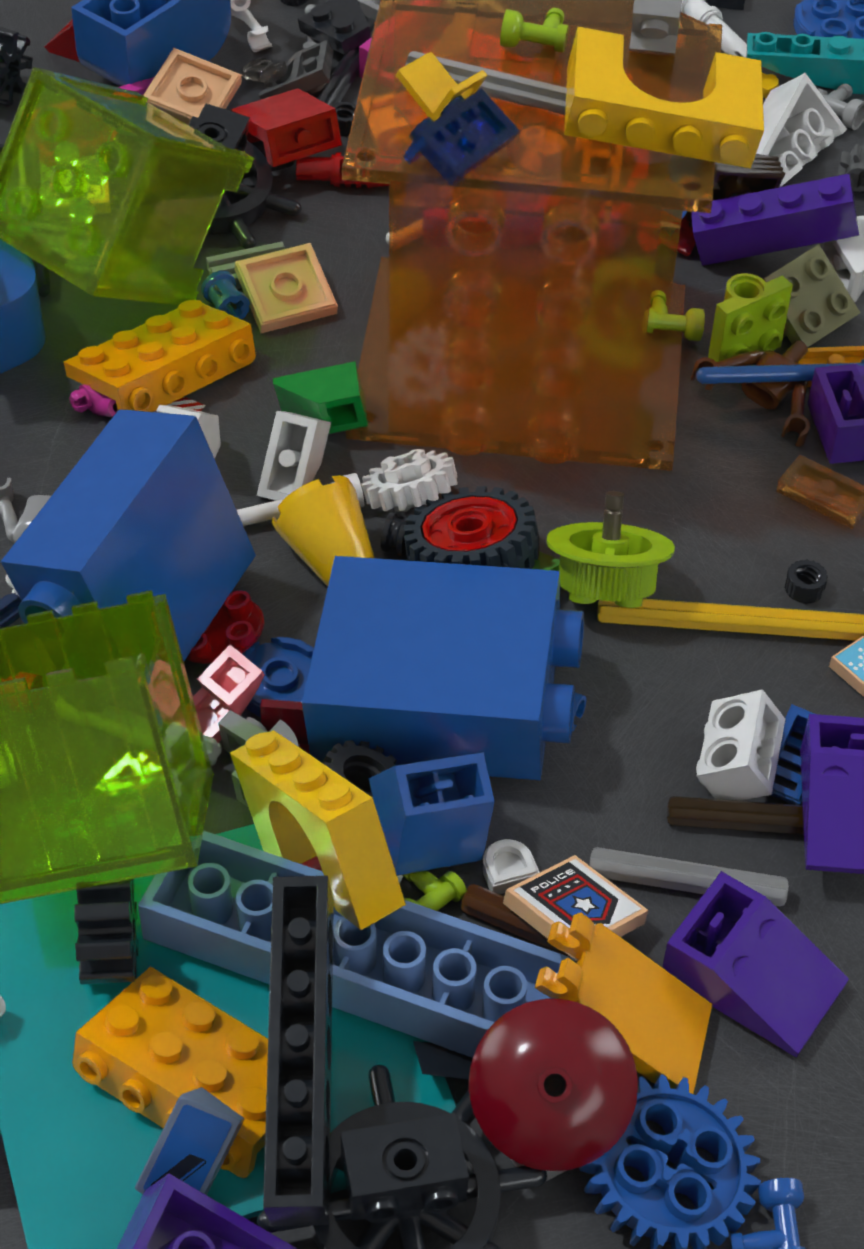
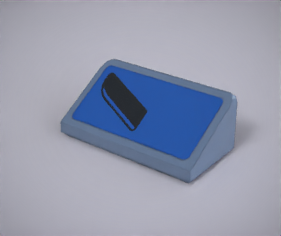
[135,1087,245,1195]

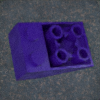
[807,364,864,464]
[800,714,864,874]
[662,871,849,1058]

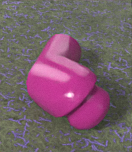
[69,384,118,417]

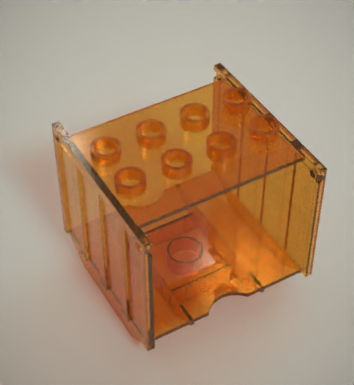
[342,0,722,471]

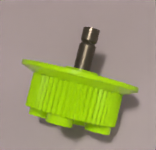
[546,491,675,608]

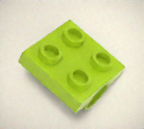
[708,273,793,362]

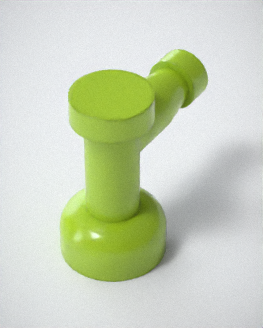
[500,8,569,53]
[642,290,705,341]
[402,871,467,911]

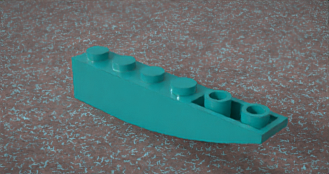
[746,32,864,95]

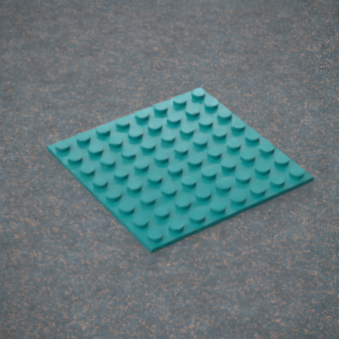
[0,824,456,1249]

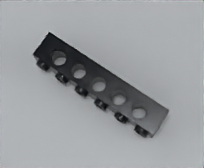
[263,875,334,1226]

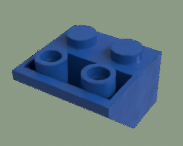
[369,752,495,876]

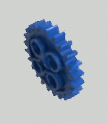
[579,1074,761,1249]

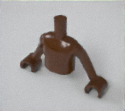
[691,340,810,447]

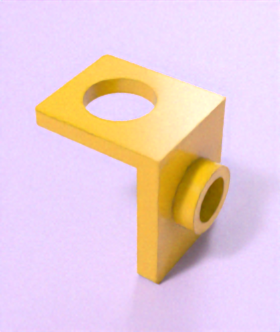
[396,52,488,124]

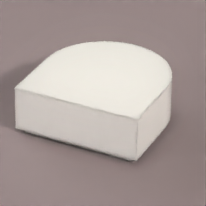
[483,839,540,894]

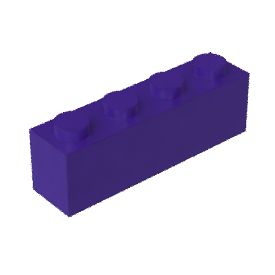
[691,174,859,266]

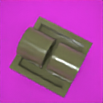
[763,244,861,348]

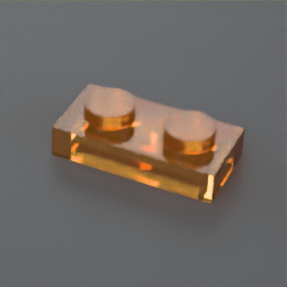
[776,455,864,529]

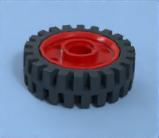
[403,486,540,569]

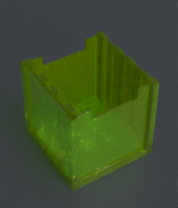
[0,67,254,305]
[0,590,213,904]

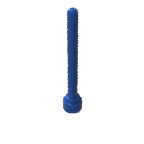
[696,359,864,384]

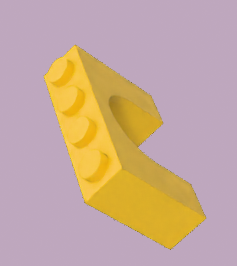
[564,27,764,169]
[230,730,406,930]

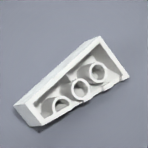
[756,73,847,187]

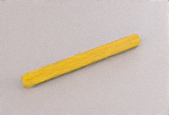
[597,599,864,641]

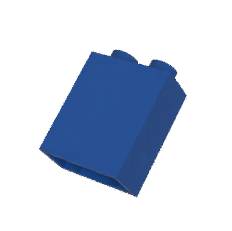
[1,409,256,711]
[302,556,584,780]

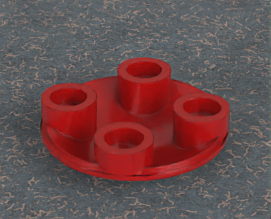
[186,590,264,664]

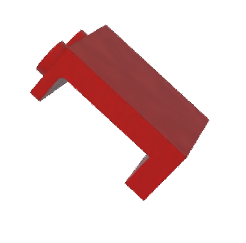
[231,88,342,167]

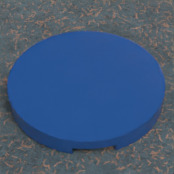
[793,0,864,39]

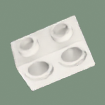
[696,689,785,801]

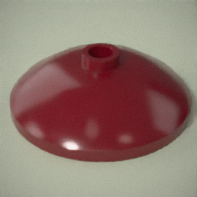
[469,999,638,1171]

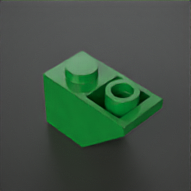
[273,361,368,434]

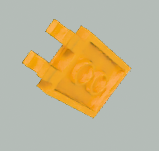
[534,912,712,1094]

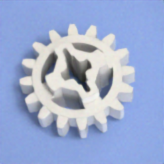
[361,449,458,512]

